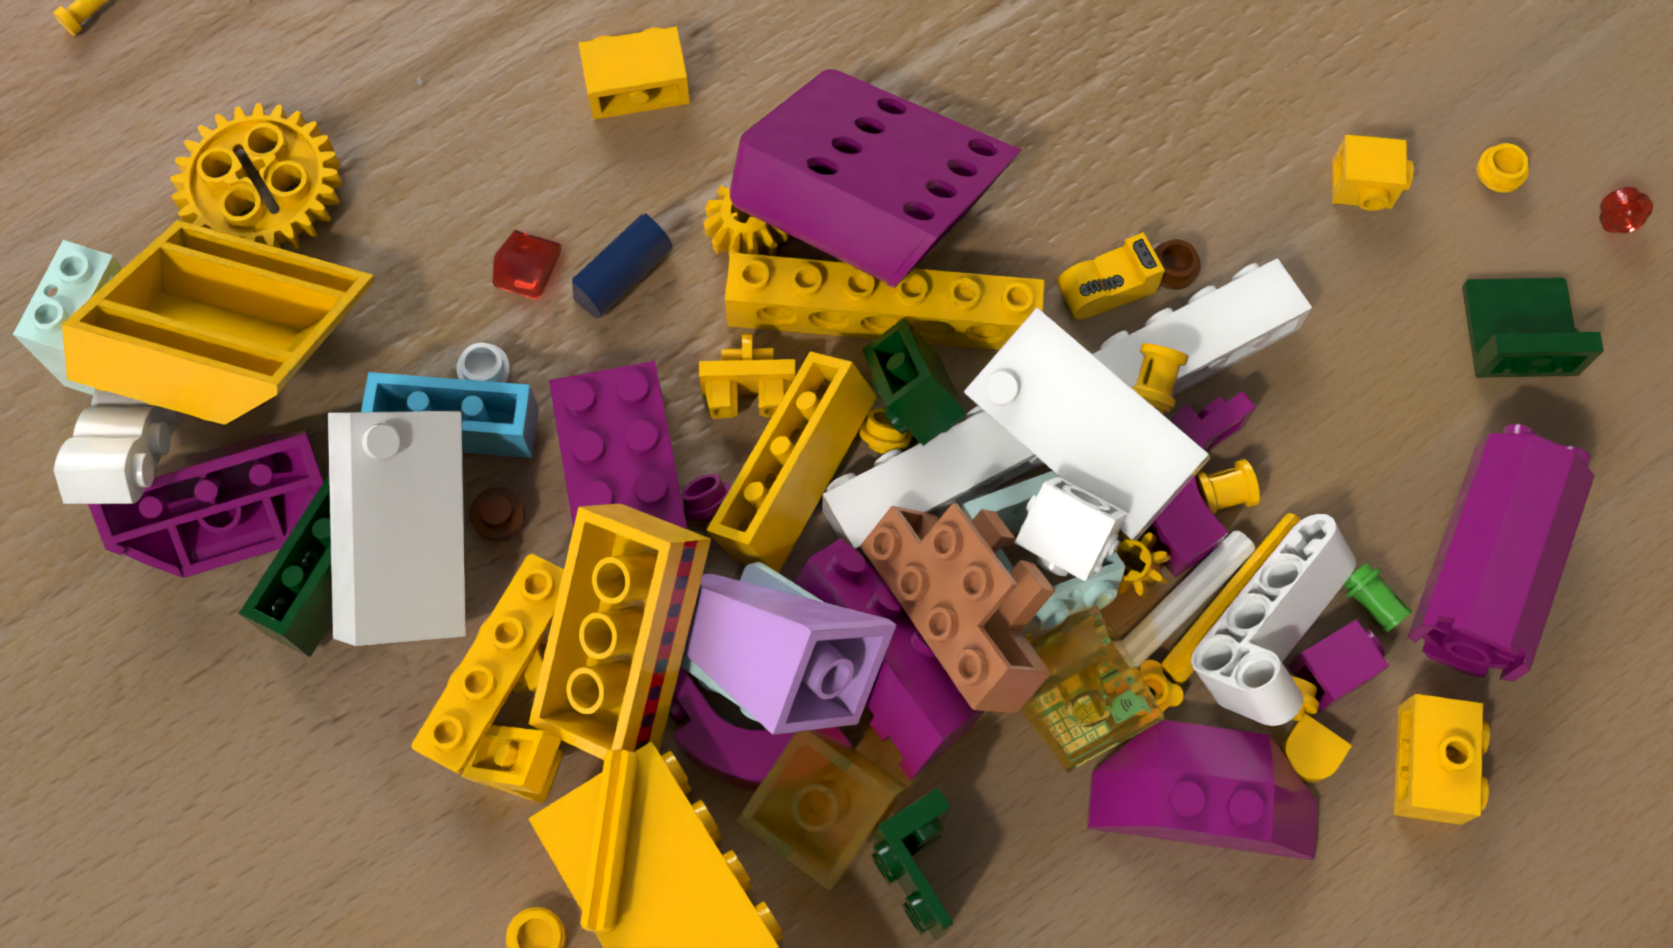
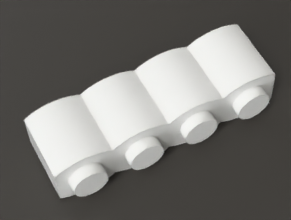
[54,389,185,504]

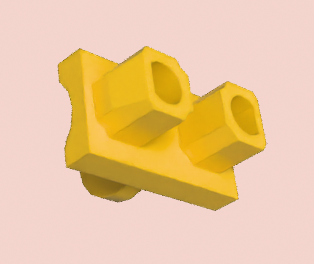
[699,333,795,419]

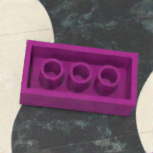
[549,361,687,529]

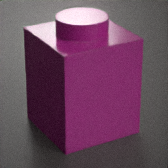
[1289,619,1389,712]

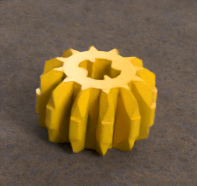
[704,185,789,259]

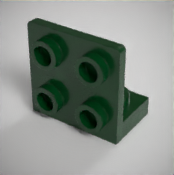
[1462,278,1604,378]
[871,787,954,941]

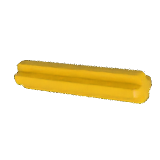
[580,749,639,933]

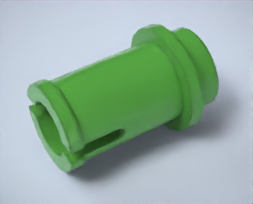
[1343,562,1413,634]

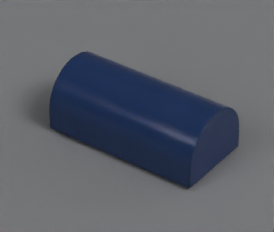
[572,213,673,318]

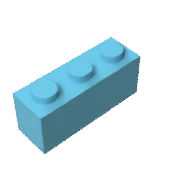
[361,372,539,458]

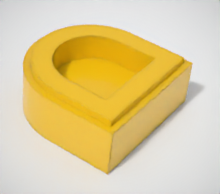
[1281,713,1352,783]

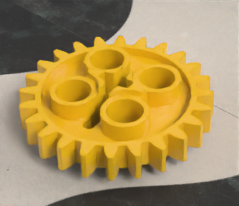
[170,103,343,250]

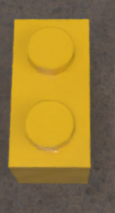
[578,26,690,120]

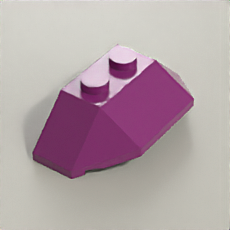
[88,431,324,578]
[1087,719,1318,860]

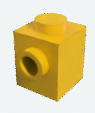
[1332,135,1414,211]

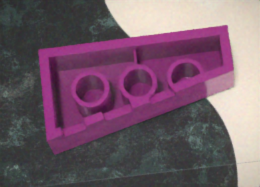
[793,538,985,781]

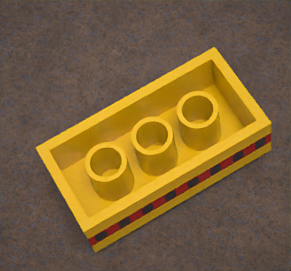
[529,504,711,760]

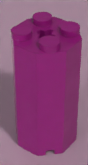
[1408,424,1595,682]

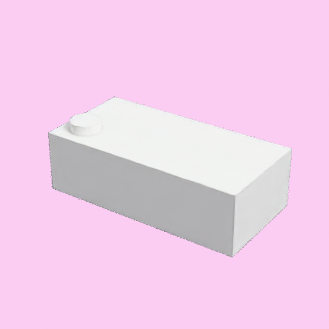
[964,308,1210,541]
[328,411,466,646]

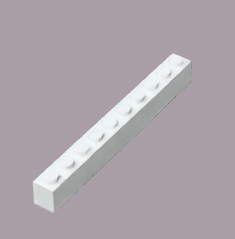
[822,258,1312,559]

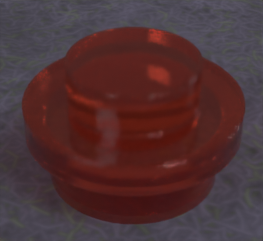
[1599,187,1653,233]

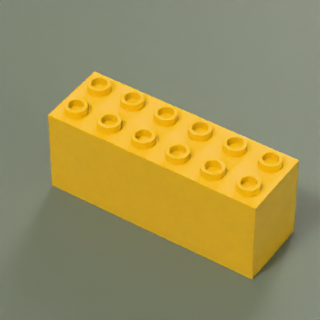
[528,741,783,948]

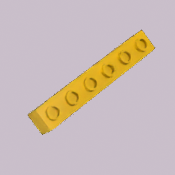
[725,253,1044,350]

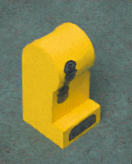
[1056,232,1165,320]

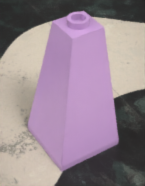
[683,574,896,735]

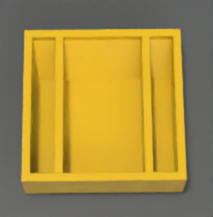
[62,220,374,425]

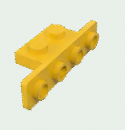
[411,554,564,774]

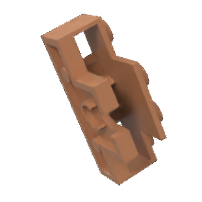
[860,503,1055,713]

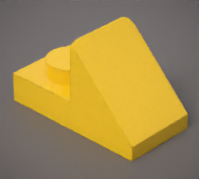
[461,725,562,803]

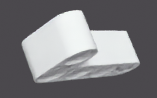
[1191,514,1356,726]

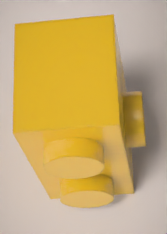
[1394,694,1490,825]

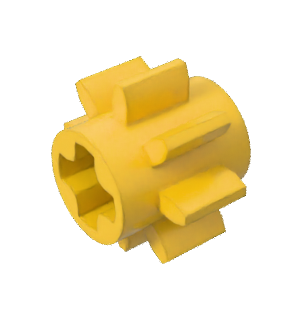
[1115,532,1171,598]

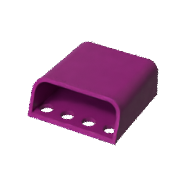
[730,69,1022,289]

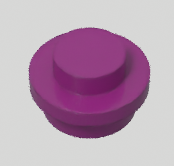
[681,474,731,522]

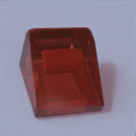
[492,230,562,299]

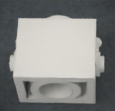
[1014,476,1128,581]

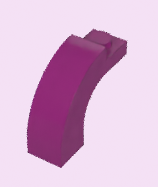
[1145,391,1256,579]
[669,665,852,791]

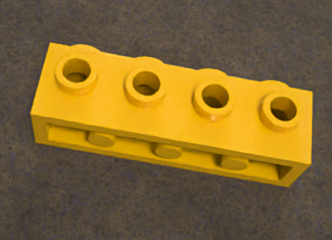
[706,351,877,573]

